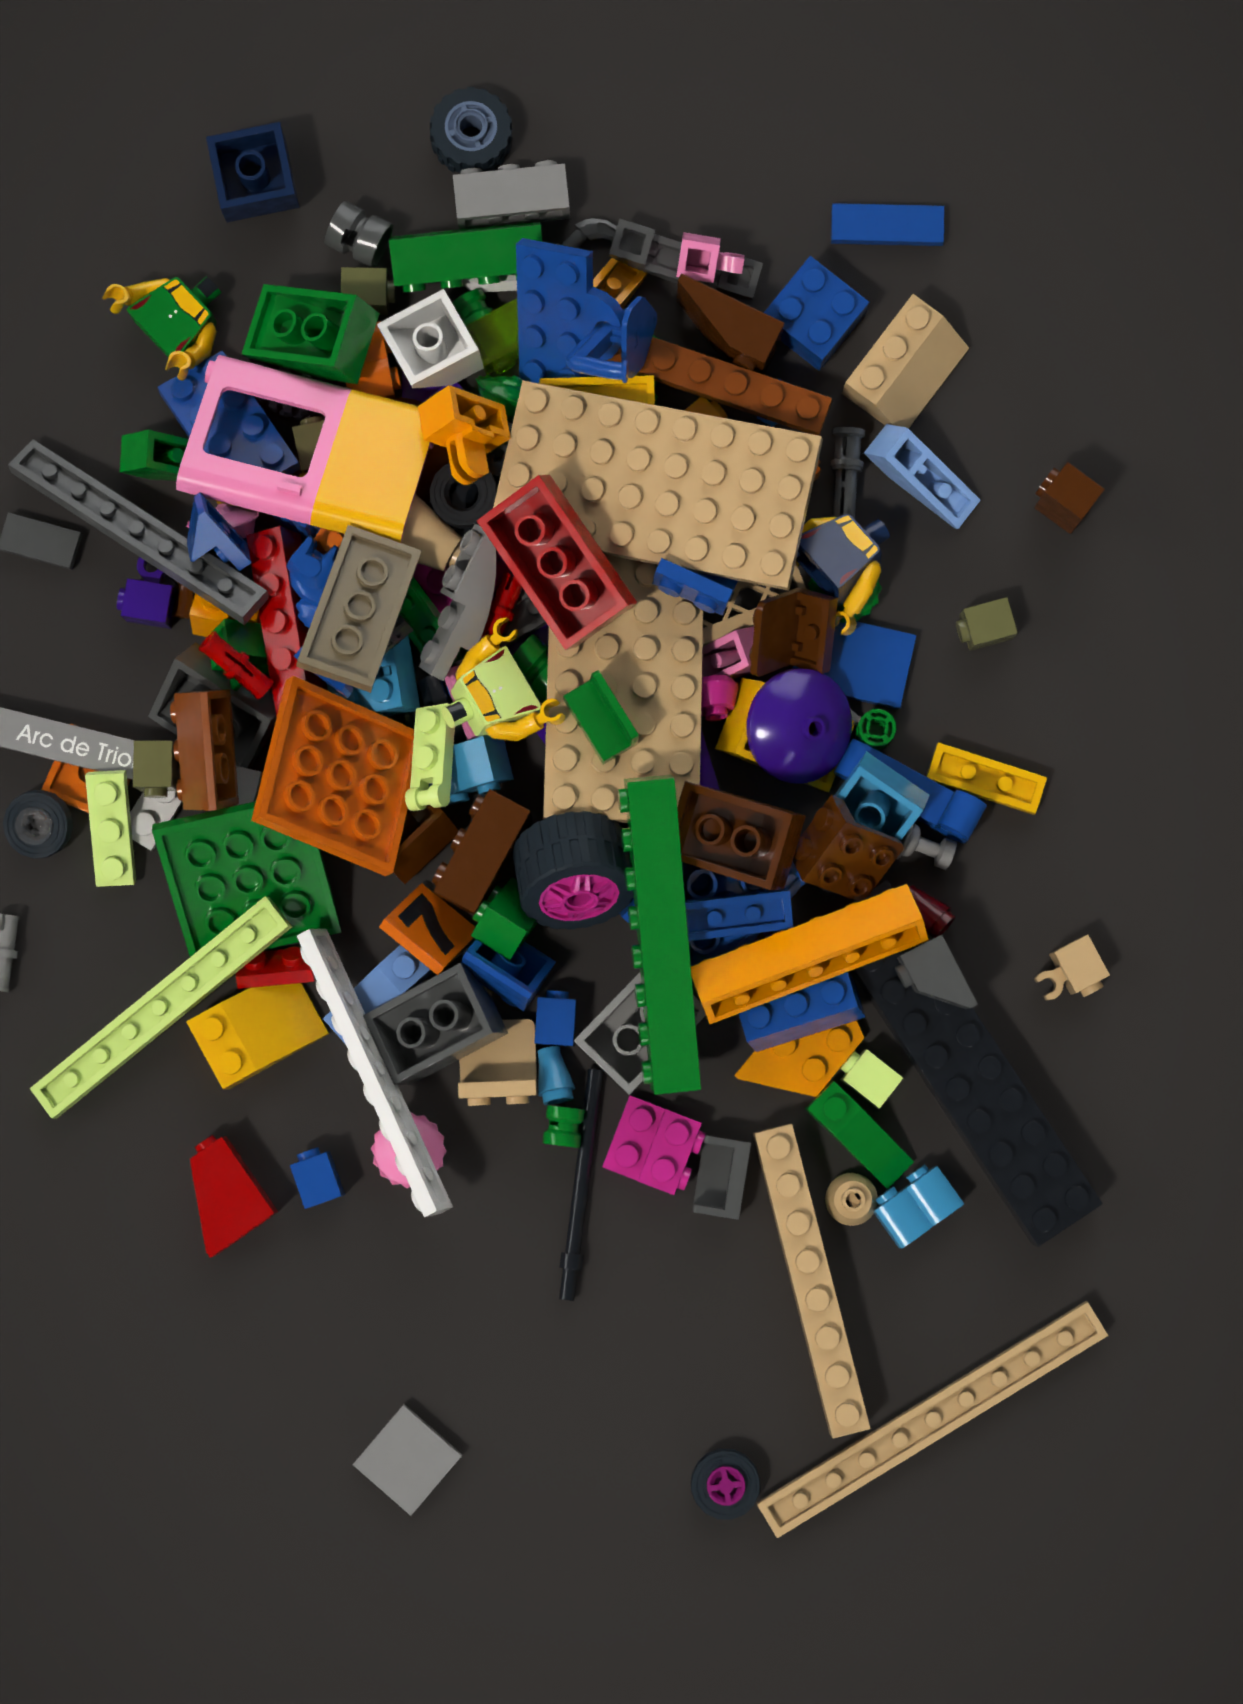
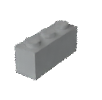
[453,160,570,229]

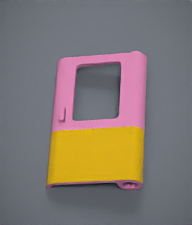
[176,355,434,543]

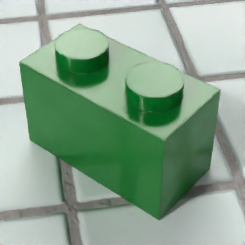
[471,877,538,960]

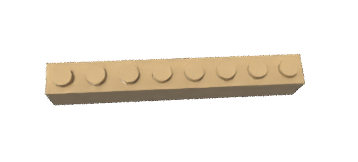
[753,1124,871,1438]

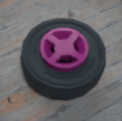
[691,1449,760,1520]

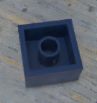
[206,122,300,223]

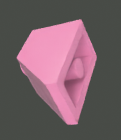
[702,627,754,679]

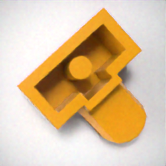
[418,385,511,485]

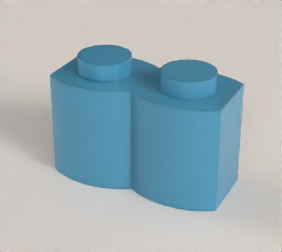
[873,1164,964,1249]

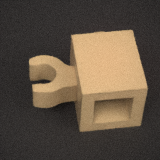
[1034,935,1110,1000]

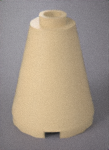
[402,493,463,572]

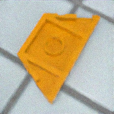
[734,1020,864,1097]

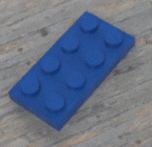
[158,350,300,506]

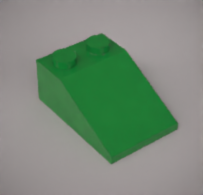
[242,284,380,384]

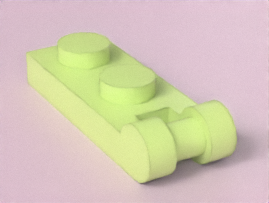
[405,703,455,811]

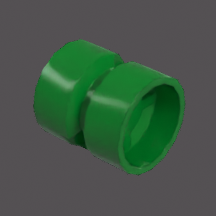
[513,634,548,705]

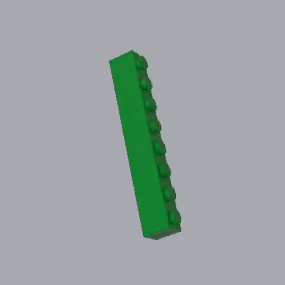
[618,775,701,1095]

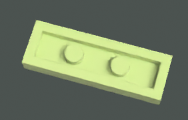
[85,770,136,887]

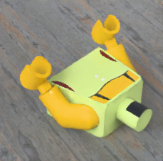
[442,618,565,741]

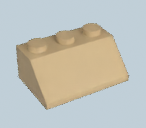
[842,294,969,429]

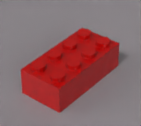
[477,475,637,650]

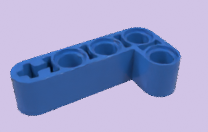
[834,739,987,843]

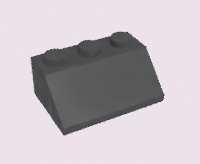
[148,642,277,769]
[363,963,508,1085]

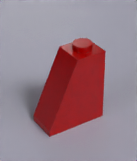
[190,1135,279,1258]

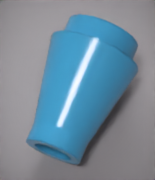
[537,1046,576,1105]

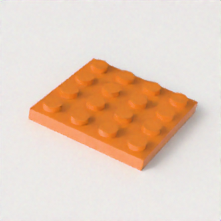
[251,676,414,876]

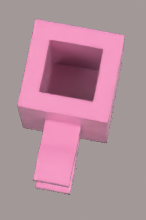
[676,232,745,283]

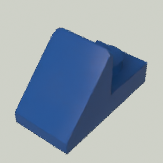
[187,492,252,571]

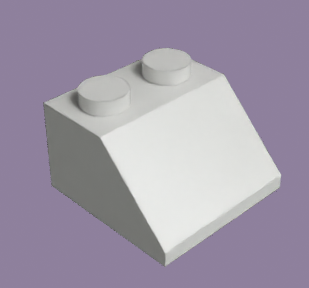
[377,289,484,388]

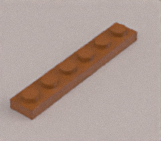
[608,337,832,436]

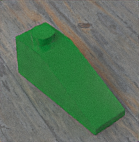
[805,1081,914,1189]

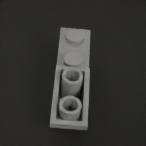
[419,524,496,681]

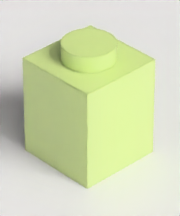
[840,1049,903,1108]

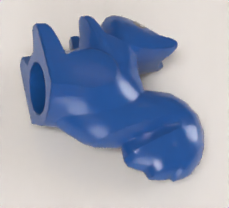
[286,535,339,628]

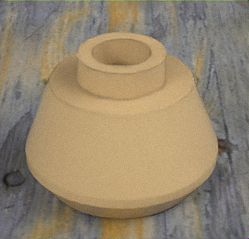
[825,1173,878,1226]

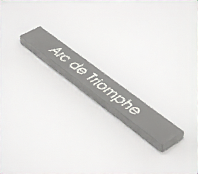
[0,707,263,806]

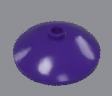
[746,668,852,784]

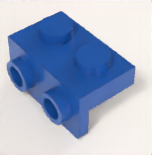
[652,558,738,616]

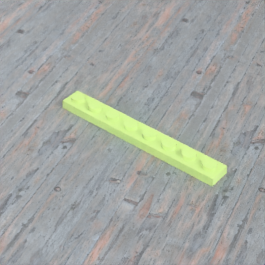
[30,896,292,1119]

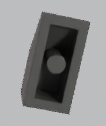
[895,935,978,1009]

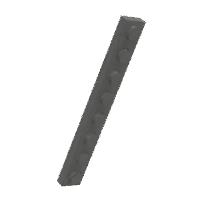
[8,439,269,625]

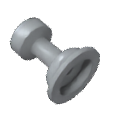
[897,823,957,870]

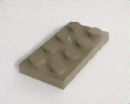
[296,525,422,693]

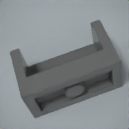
[692,1135,751,1220]

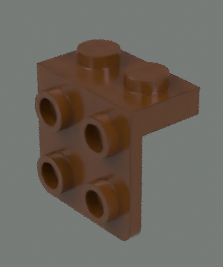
[749,587,838,677]
[793,795,903,901]

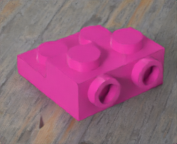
[602,1095,706,1195]

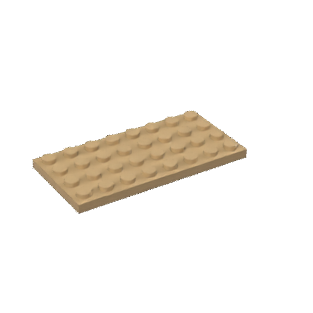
[493,380,823,591]
[543,555,703,823]

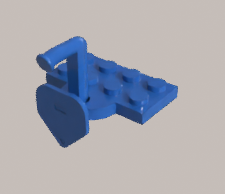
[516,238,657,384]

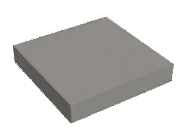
[352,1404,462,1516]

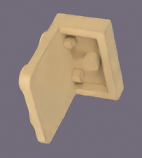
[458,1019,538,1106]

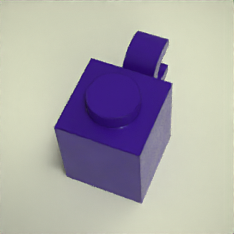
[117,557,176,629]

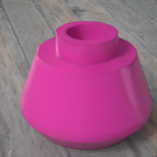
[701,675,739,721]

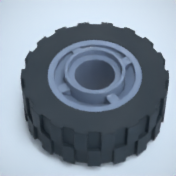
[430,87,512,173]

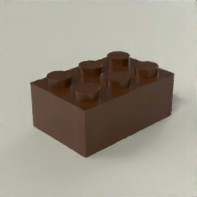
[432,789,533,916]

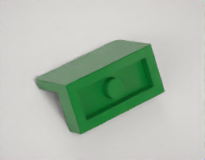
[563,670,639,764]

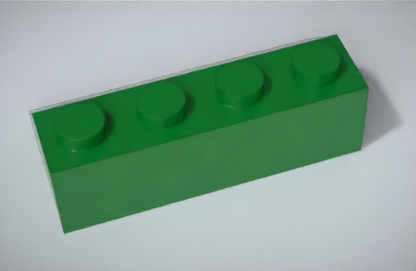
[389,221,542,292]

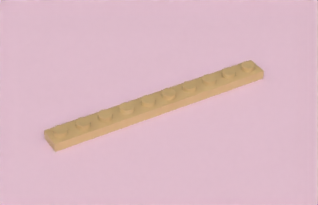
[756,1301,1108,1538]

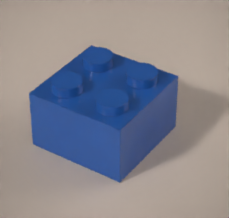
[764,256,869,371]

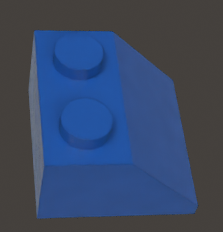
[461,940,556,1011]

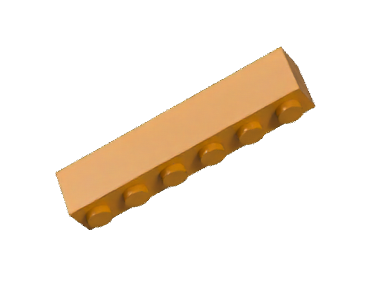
[691,884,929,1024]

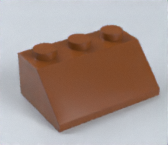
[170,689,239,811]

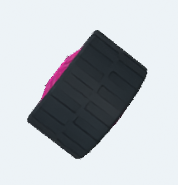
[513,811,634,930]

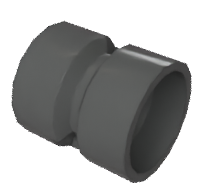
[324,201,394,268]

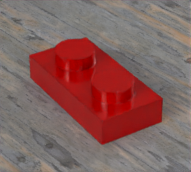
[235,947,314,989]

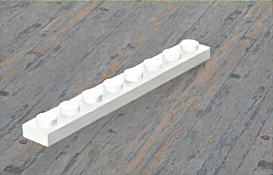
[297,929,453,1218]

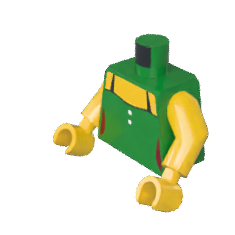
[102,276,221,381]

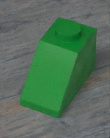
[119,429,189,481]

